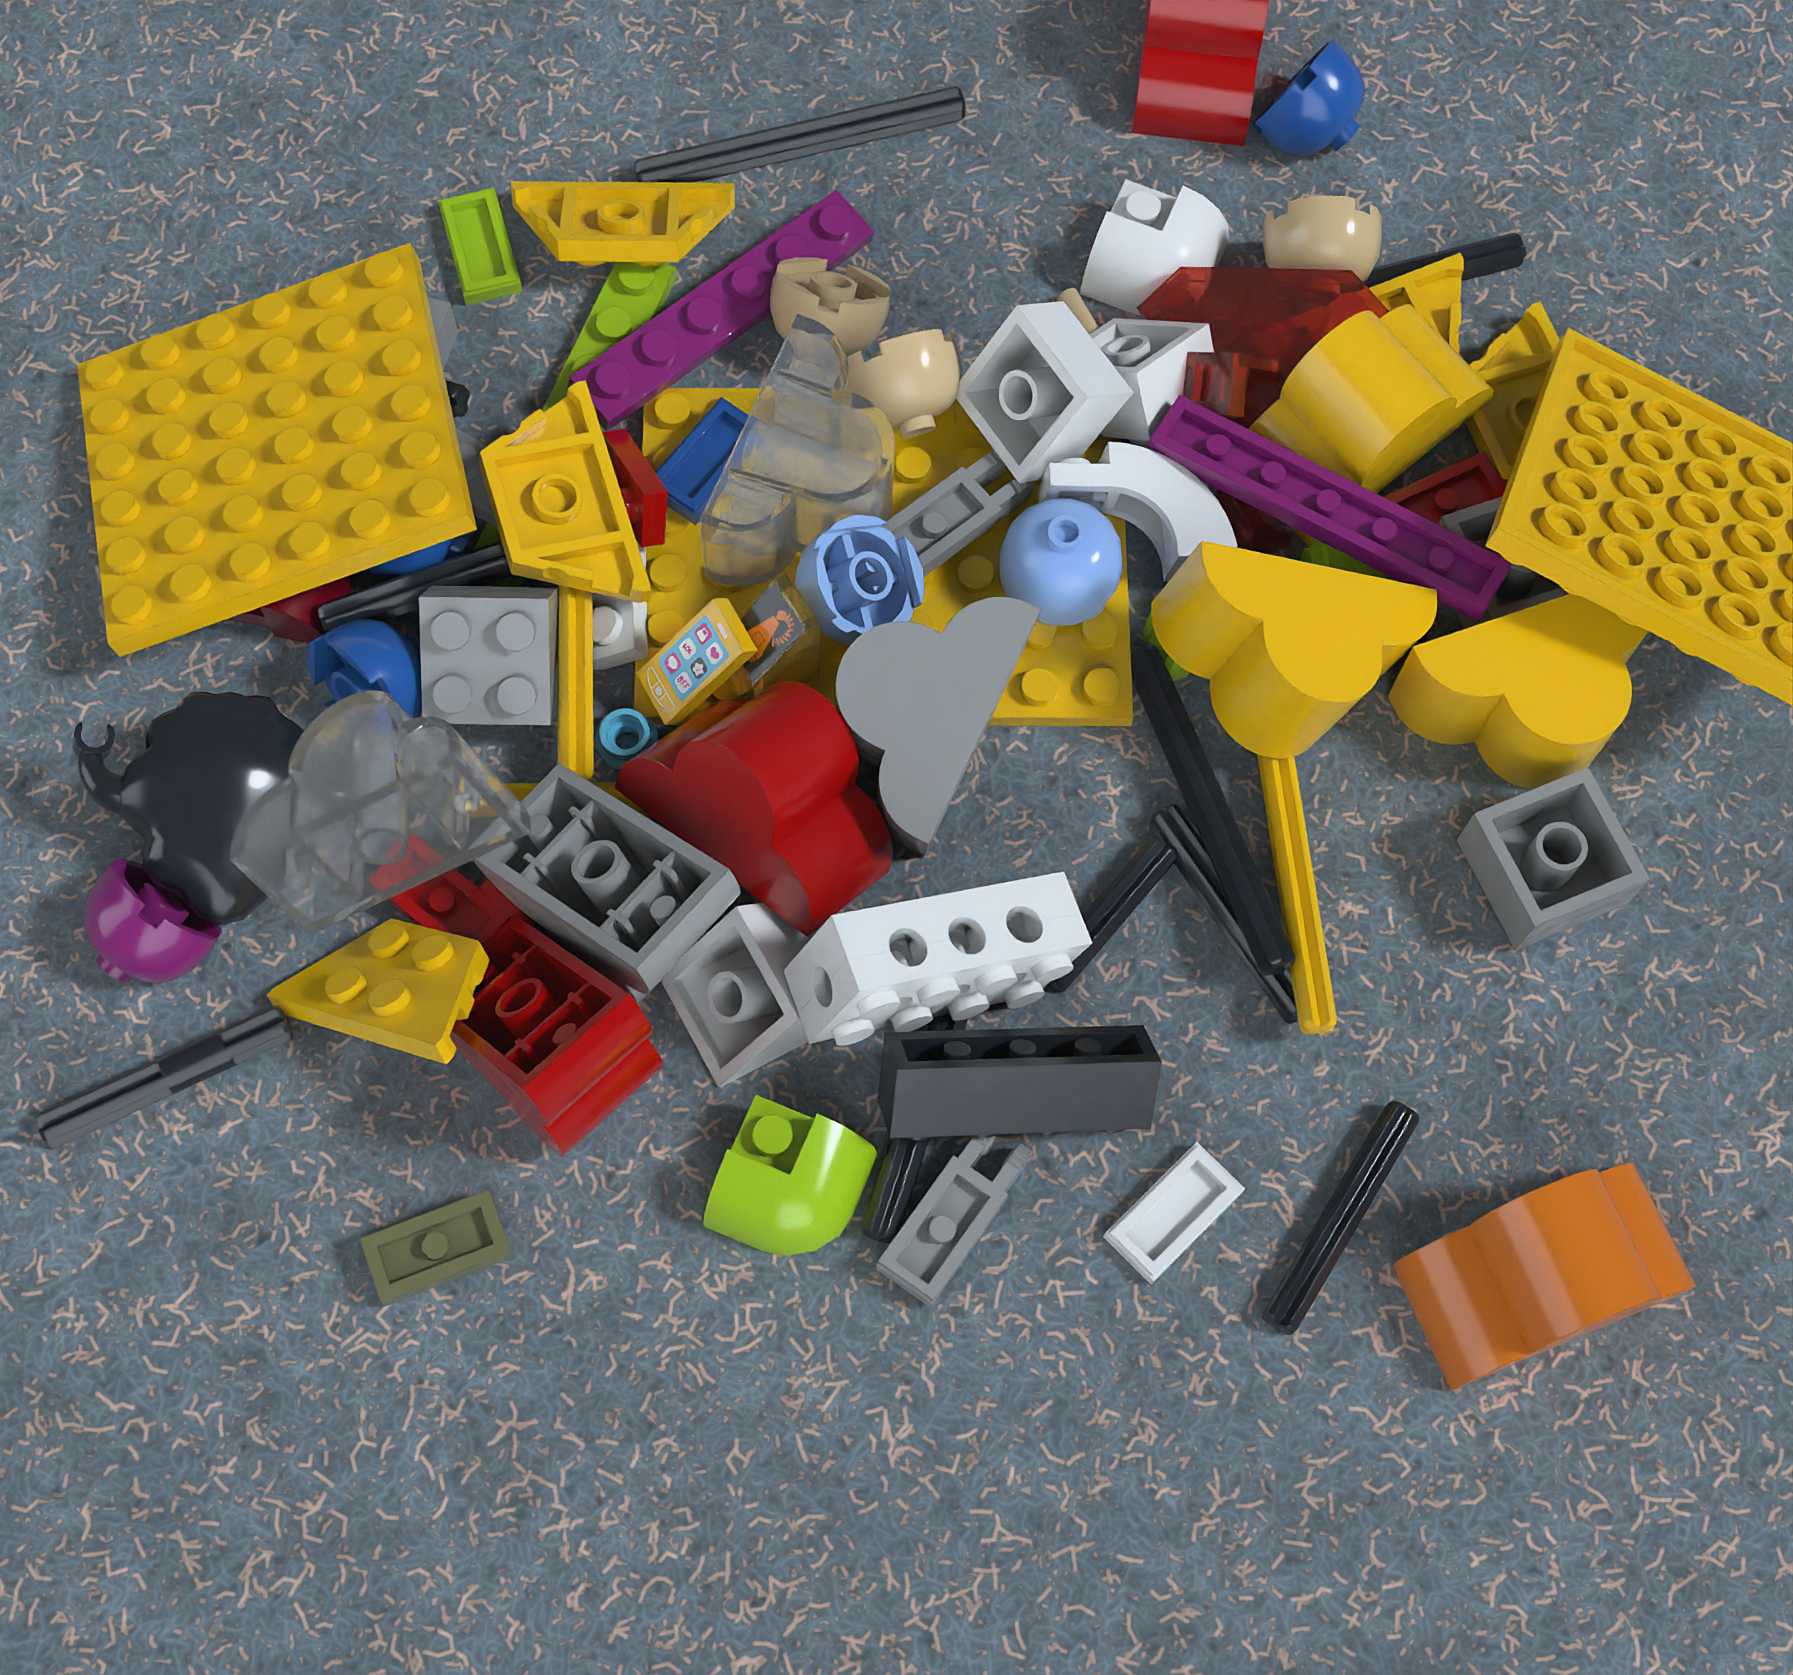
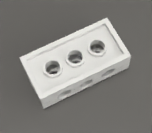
[783,871,1092,1046]

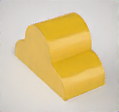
[1249,304,1494,547]
[1151,541,1437,758]
[1388,594,1648,790]

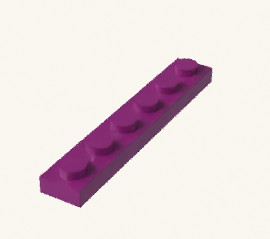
[568,189,874,431]
[1148,395,1512,622]

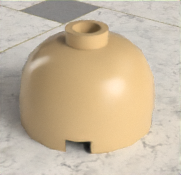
[1263,195,1382,304]
[770,257,891,366]
[836,329,962,439]

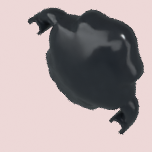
[72,692,376,925]

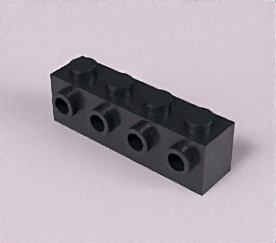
[878,1025,1162,1140]

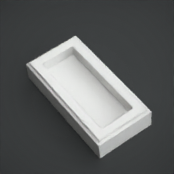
[1103,1142,1245,1284]

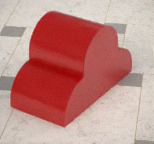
[1132,0,1269,146]
[615,681,893,937]
[450,915,664,1157]

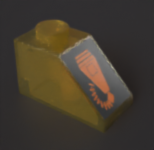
[725,572,820,701]

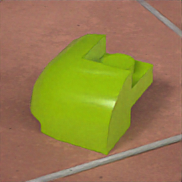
[703,1095,878,1257]

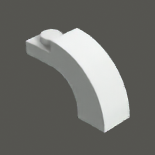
[1037,442,1237,582]

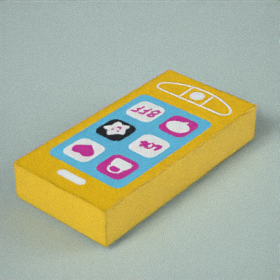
[636,598,758,725]

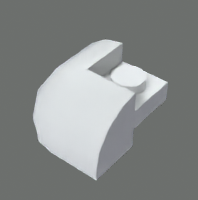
[1080,179,1229,318]

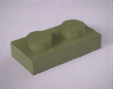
[359,1189,514,1306]

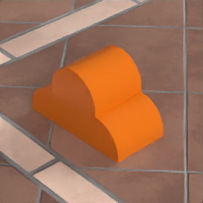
[1392,1162,1697,1391]

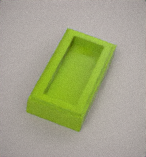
[438,187,523,305]

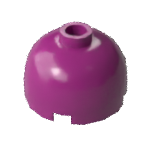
[83,858,222,983]

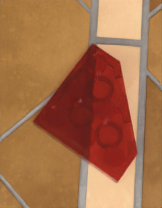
[1137,266,1390,429]

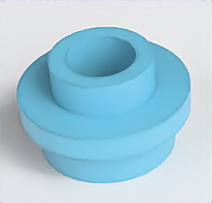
[595,708,658,770]

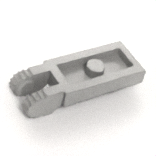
[882,450,1035,577]
[876,1135,1033,1308]

